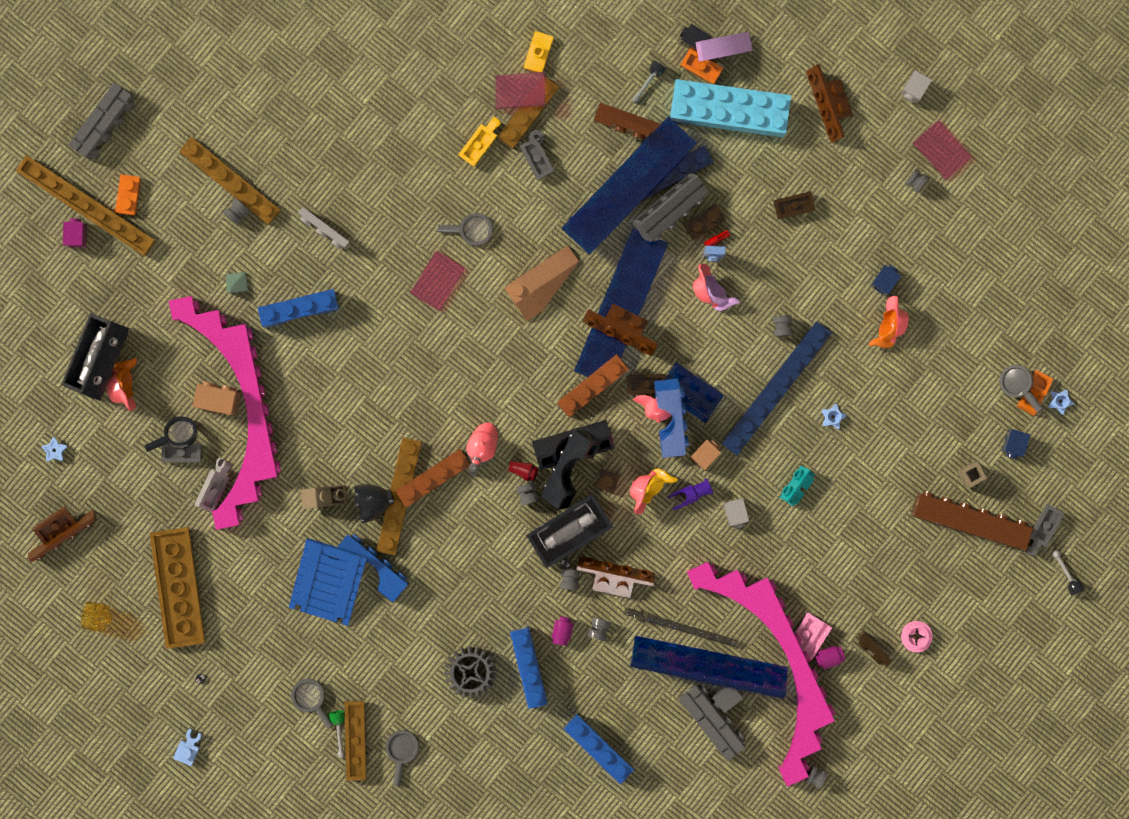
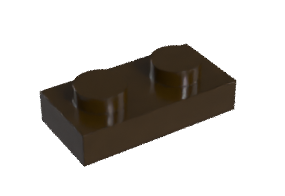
[773,191,816,220]
[683,204,726,241]
[626,374,666,395]
[857,632,892,666]

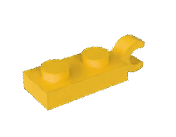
[458,117,501,167]

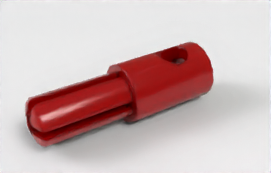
[704,230,730,247]

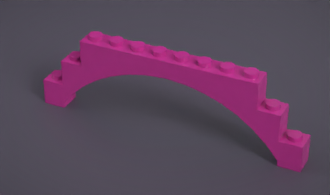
[169,296,281,530]
[687,561,836,787]

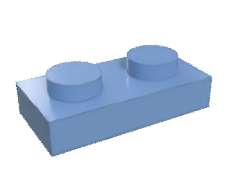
[703,246,725,262]

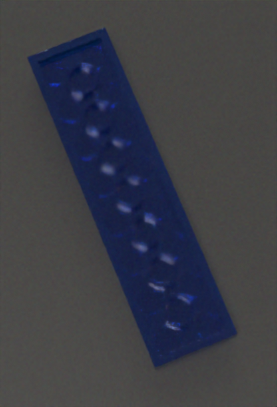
[561,116,697,256]

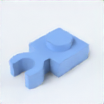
[173,728,202,766]

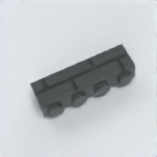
[68,83,135,161]
[633,173,708,242]
[678,684,746,761]

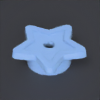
[1049,390,1074,414]
[822,404,846,429]
[42,437,67,462]

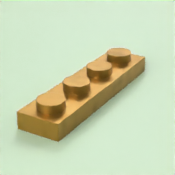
[498,76,559,149]
[344,701,367,781]

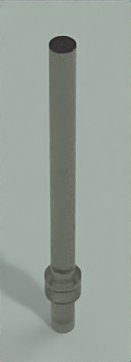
[624,607,738,647]

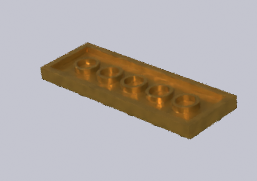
[149,527,206,649]

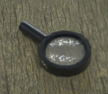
[144,416,198,452]

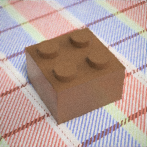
[192,381,241,416]

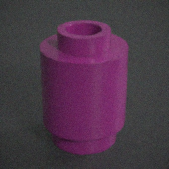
[552,616,574,646]
[815,646,845,670]

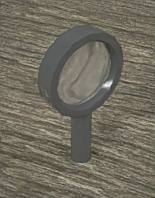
[438,213,493,246]
[291,678,333,728]

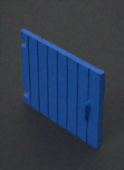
[289,538,367,626]

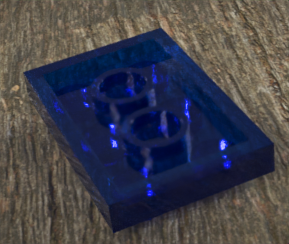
[664,362,724,423]

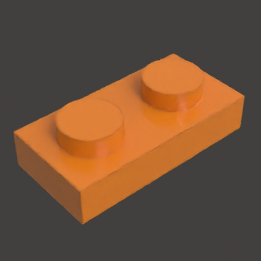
[680,48,723,84]
[115,174,141,216]

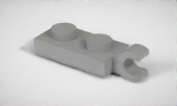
[194,458,231,512]

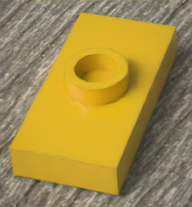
[523,31,554,74]

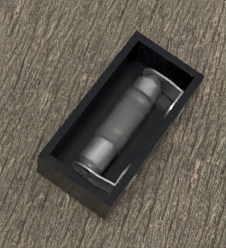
[61,313,130,401]
[526,494,613,569]

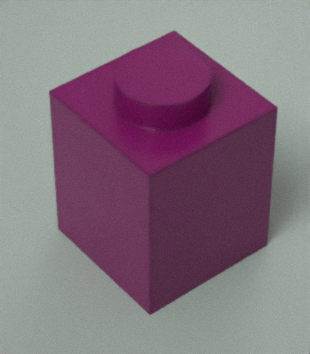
[63,218,87,248]

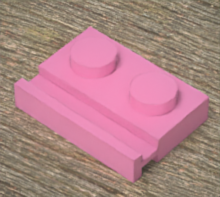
[794,612,832,661]

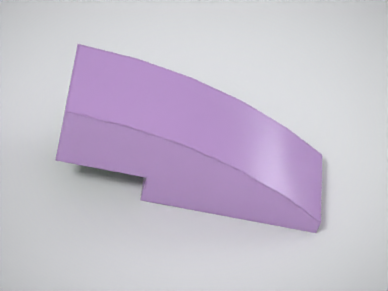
[695,32,752,61]

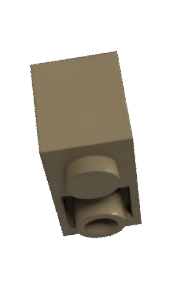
[300,485,348,509]

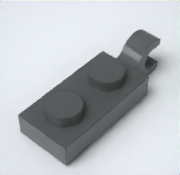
[1025,504,1065,556]

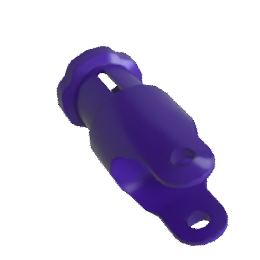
[668,478,714,510]

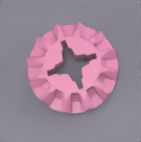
[901,621,933,652]

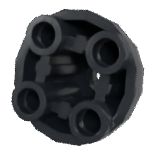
[354,484,394,523]

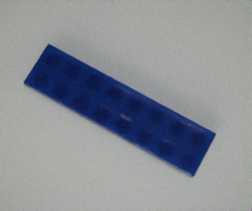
[574,228,668,386]
[630,635,788,699]

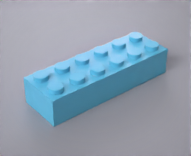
[669,79,791,138]

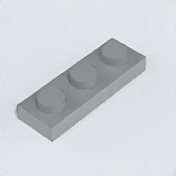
[298,207,351,250]

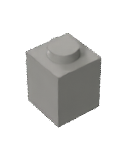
[901,70,932,103]
[723,498,749,529]

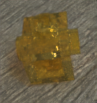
[81,602,113,633]

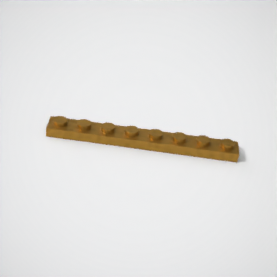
[16,155,156,256]

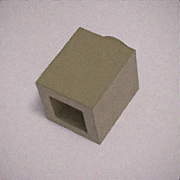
[956,461,987,488]

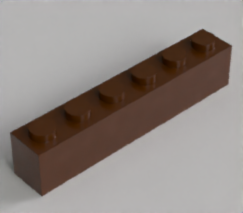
[911,491,1033,551]

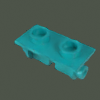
[779,466,815,507]

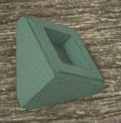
[226,272,248,294]

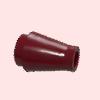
[508,461,538,482]

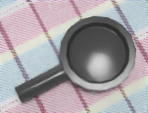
[999,365,1044,413]
[386,730,419,786]

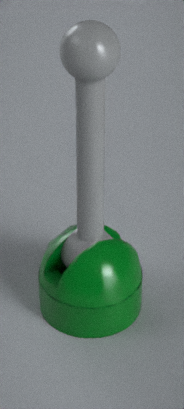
[329,710,345,758]

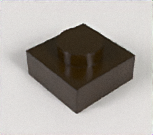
[595,469,620,494]

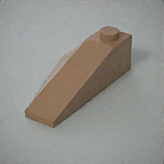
[504,246,579,322]

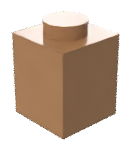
[690,440,721,470]

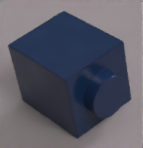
[870,265,901,297]
[1001,429,1031,460]

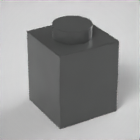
[711,682,743,713]

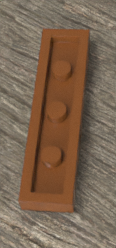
[557,354,629,417]
[395,449,470,508]

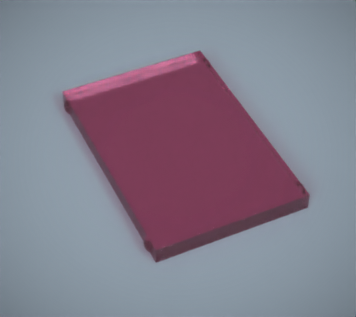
[495,72,545,109]
[913,120,972,180]
[410,251,466,311]

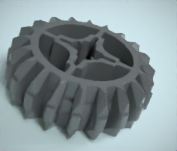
[444,646,497,699]

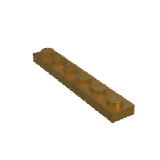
[179,137,281,225]
[376,437,422,555]

